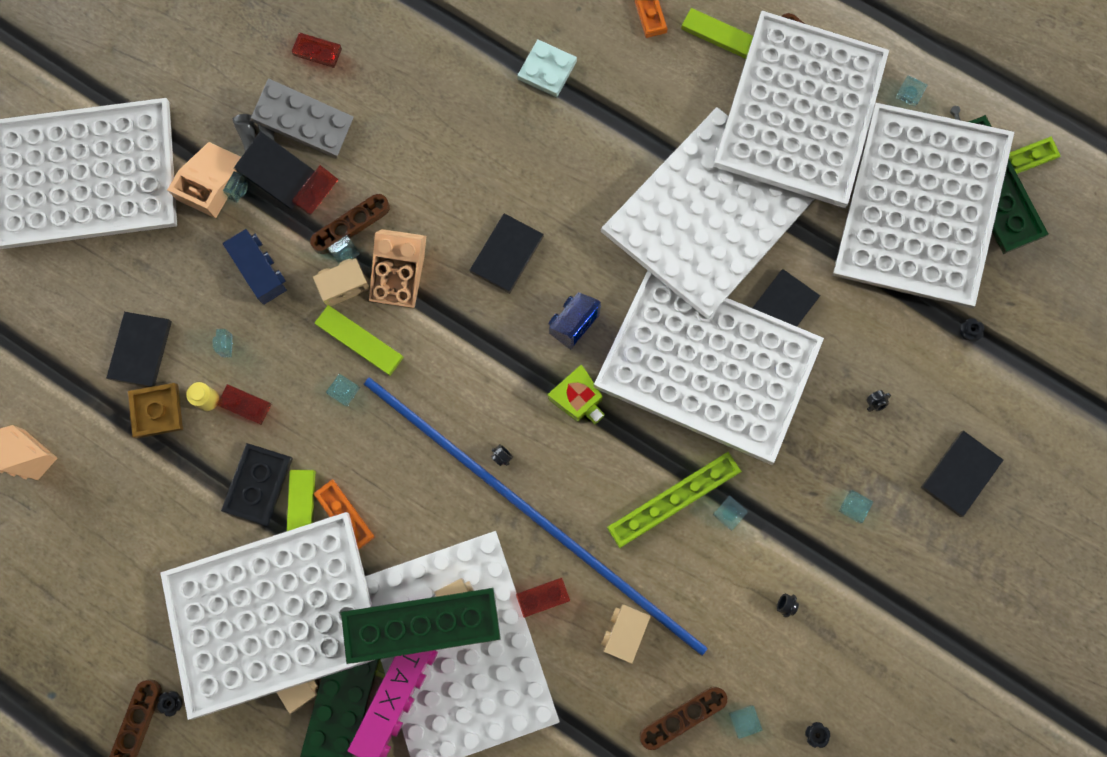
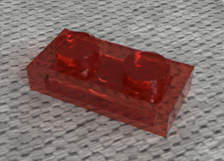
[291,32,342,68]
[292,165,338,215]
[217,384,272,425]
[516,578,570,618]

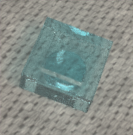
[896,75,928,107]
[223,171,248,203]
[328,235,360,264]
[212,329,233,358]
[326,373,360,407]
[839,490,873,523]
[713,496,748,531]
[729,705,763,739]

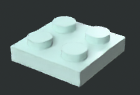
[517,39,577,98]

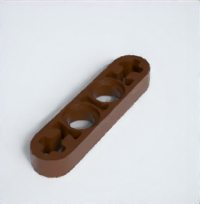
[310,194,390,254]
[109,679,162,757]
[640,686,727,750]

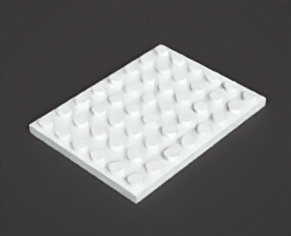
[713,11,889,208]
[0,98,177,249]
[833,103,1014,309]
[601,107,814,319]
[593,271,824,465]
[161,512,374,720]
[365,531,560,757]

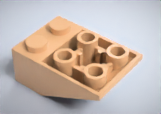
[167,142,241,218]
[369,229,427,308]
[0,425,58,480]

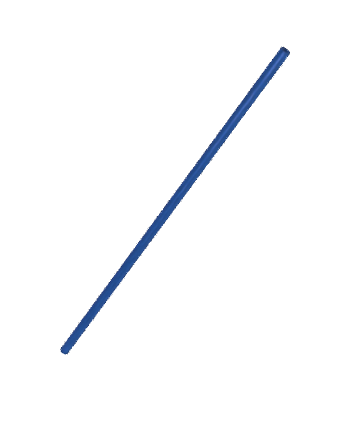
[364,377,708,656]

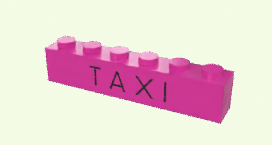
[348,650,438,757]

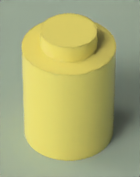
[186,382,219,411]

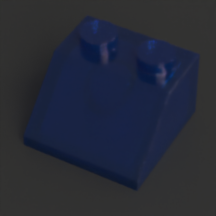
[548,292,601,350]

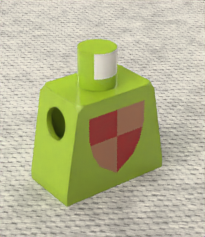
[548,365,605,425]

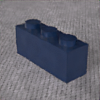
[222,229,287,305]

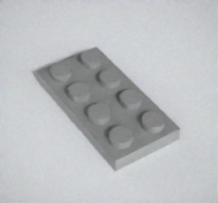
[251,78,354,159]

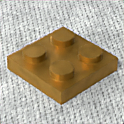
[128,383,183,438]

